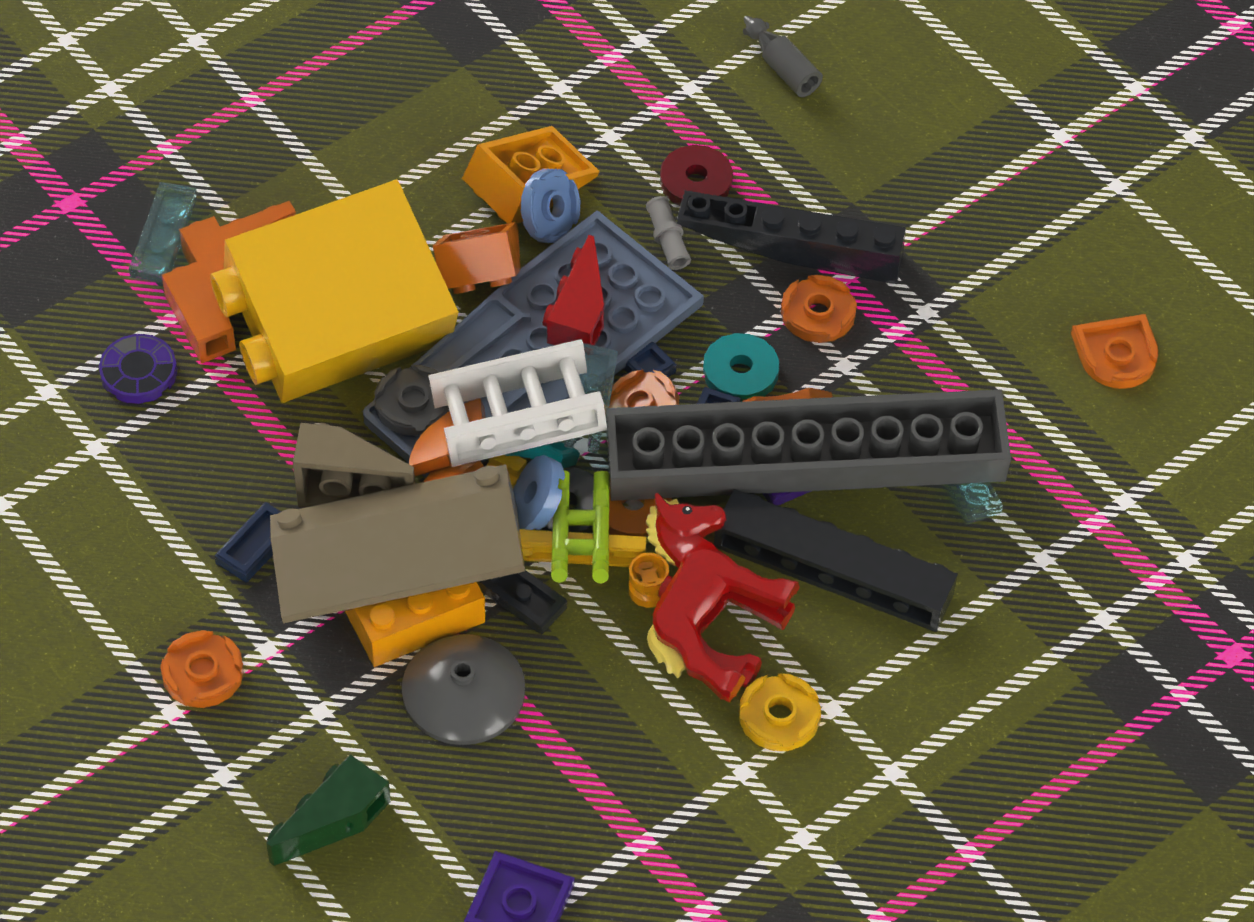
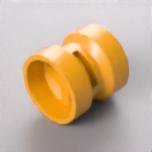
[628,553,669,608]

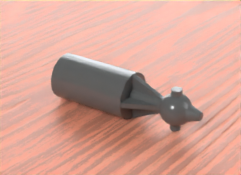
[743,16,823,97]

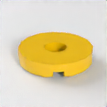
[739,673,821,751]

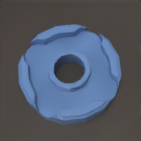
[521,169,581,243]
[513,455,565,530]

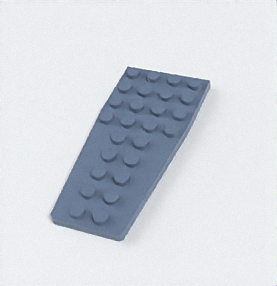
[363,210,704,478]

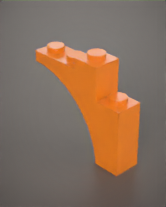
[162,201,296,364]

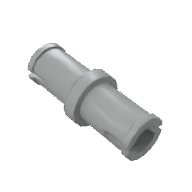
[646,196,691,270]

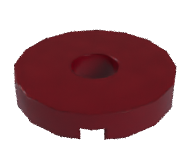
[659,145,733,206]

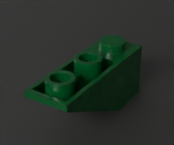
[266,754,391,866]

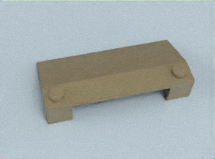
[270,464,525,624]

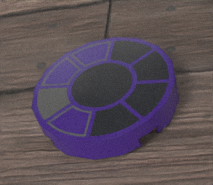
[99,334,178,404]

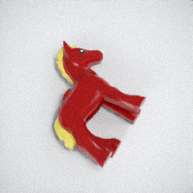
[646,493,800,703]

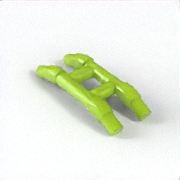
[551,470,610,584]

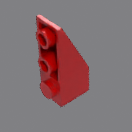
[542,235,604,357]

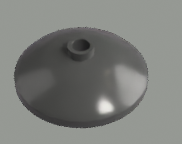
[402,634,525,745]

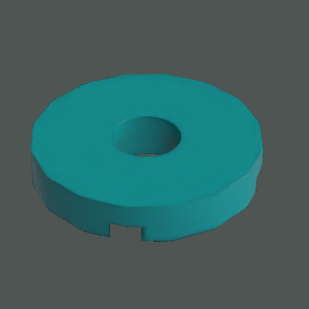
[703,333,779,402]

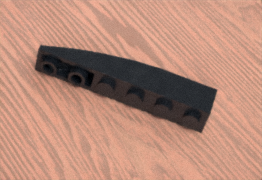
[677,190,906,284]

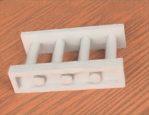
[428,339,607,467]

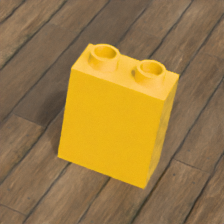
[210,179,458,403]

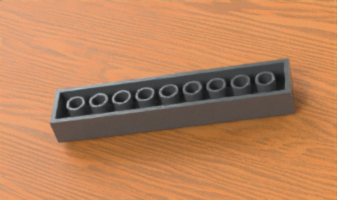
[606,389,1011,501]

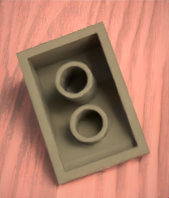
[293,423,415,507]

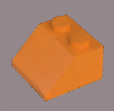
[432,222,521,294]

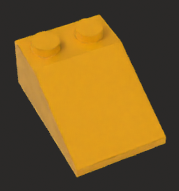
[462,126,600,223]

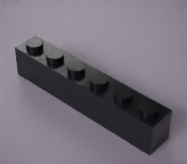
[714,489,958,632]

